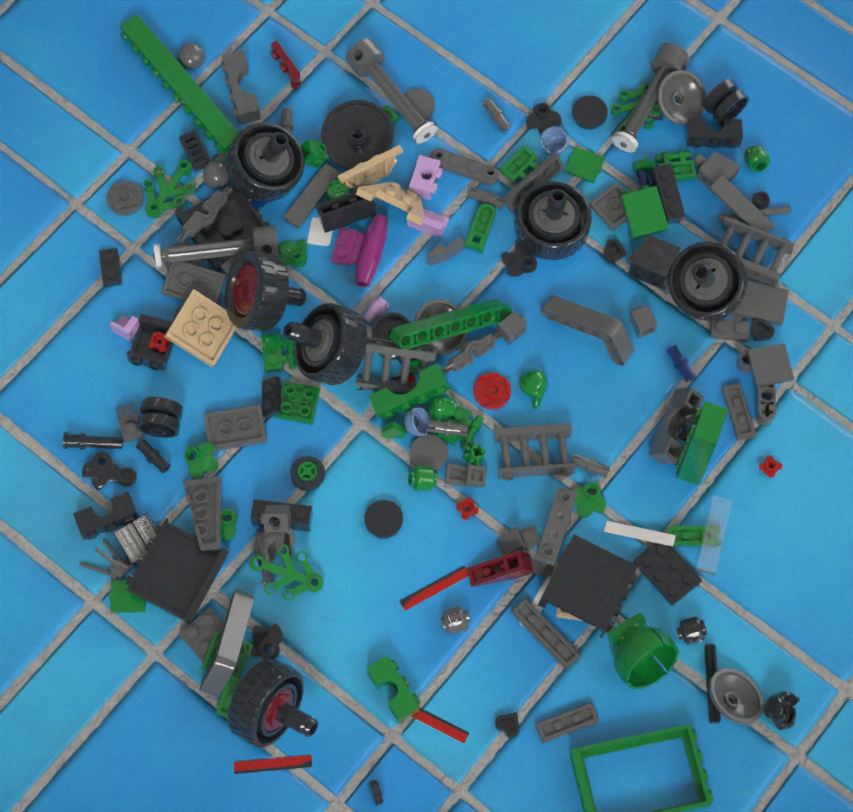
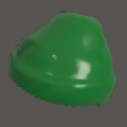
[518,369,548,409]
[427,395,457,435]

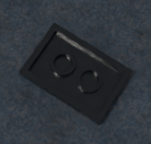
[633,543,703,607]

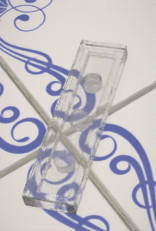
[696,496,732,575]

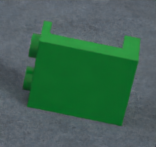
[618,185,669,241]

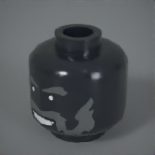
[676,616,708,645]

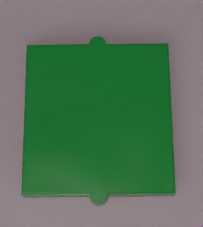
[565,147,605,183]
[109,580,146,613]

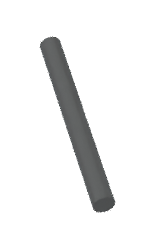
[718,205,791,222]

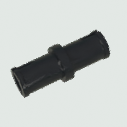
[136,439,171,474]

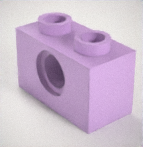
[409,155,443,200]

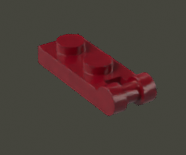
[270,40,301,89]

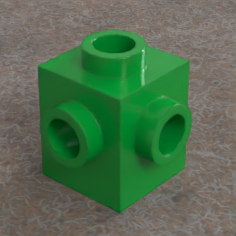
[300,139,329,167]

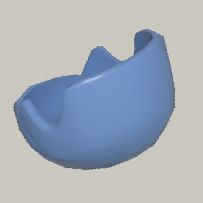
[540,126,569,155]
[404,407,429,436]

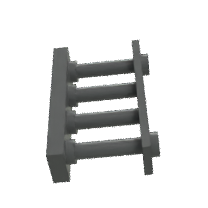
[720,216,795,287]
[355,337,438,393]
[493,423,576,481]
[533,487,578,578]

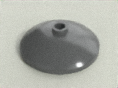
[657,70,706,125]
[414,299,468,355]
[709,668,764,725]

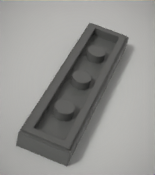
[503,153,564,213]
[284,163,341,229]
[708,175,775,233]
[511,598,581,670]

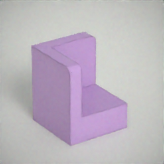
[109,316,140,342]

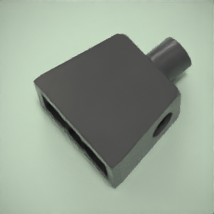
[694,153,740,197]

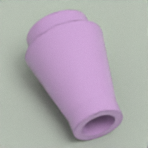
[363,296,389,324]

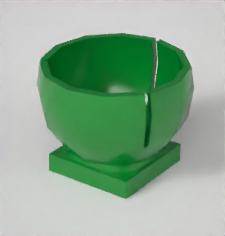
[607,612,679,689]

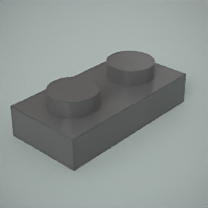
[710,319,750,342]

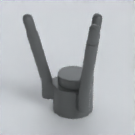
[80,540,130,580]

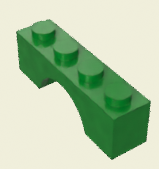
[369,363,451,420]

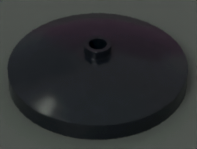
[321,100,394,170]

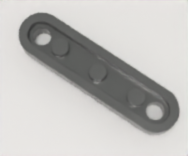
[430,149,499,185]

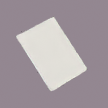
[307,217,333,246]

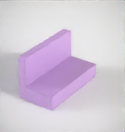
[407,209,449,238]

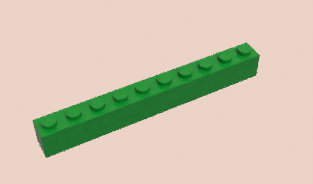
[120,14,239,157]

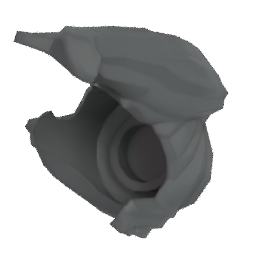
[254,528,295,587]

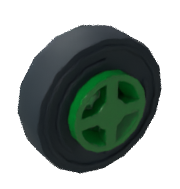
[290,456,325,491]

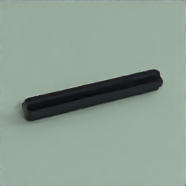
[704,644,721,724]

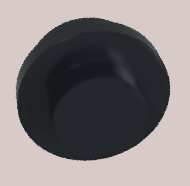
[752,191,770,209]
[117,467,137,487]

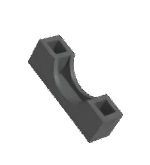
[221,50,261,124]
[648,387,704,464]

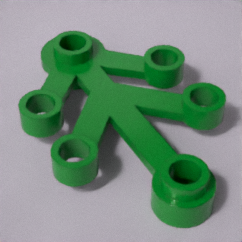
[611,82,662,132]
[143,160,196,218]
[249,544,324,601]

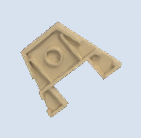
[356,182,425,226]

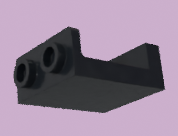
[628,234,681,289]
[127,314,174,371]

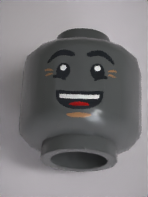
[440,606,471,635]

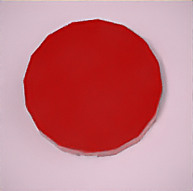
[473,373,511,410]

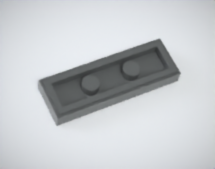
[721,383,756,441]
[535,702,599,744]

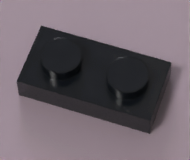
[99,248,122,287]
[262,376,282,419]

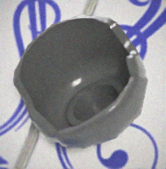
[177,43,205,70]
[203,160,229,189]

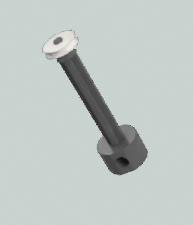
[345,38,438,144]
[612,43,690,153]
[153,225,279,270]

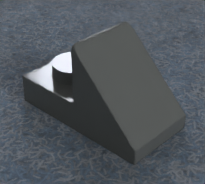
[116,403,143,443]
[497,525,541,556]

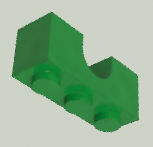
[367,656,421,723]

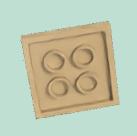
[164,289,237,368]

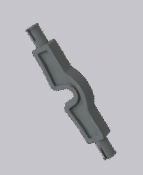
[177,186,233,243]
[442,331,501,374]

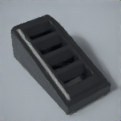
[179,130,210,172]

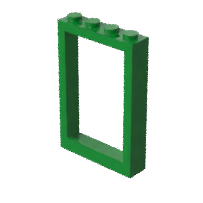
[569,724,714,812]

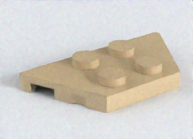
[337,145,403,191]

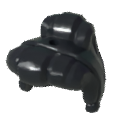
[763,691,800,730]

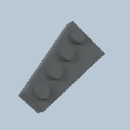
[182,477,222,551]

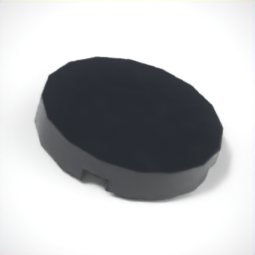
[572,96,608,130]
[364,500,403,539]

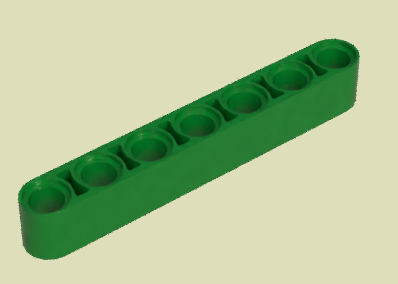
[390,299,512,350]

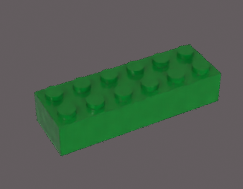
[676,401,728,485]

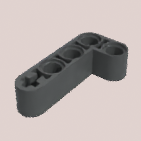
[736,350,776,427]

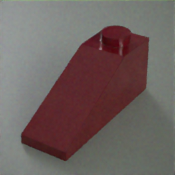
[467,550,534,587]

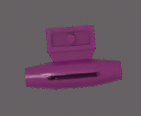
[331,215,388,287]

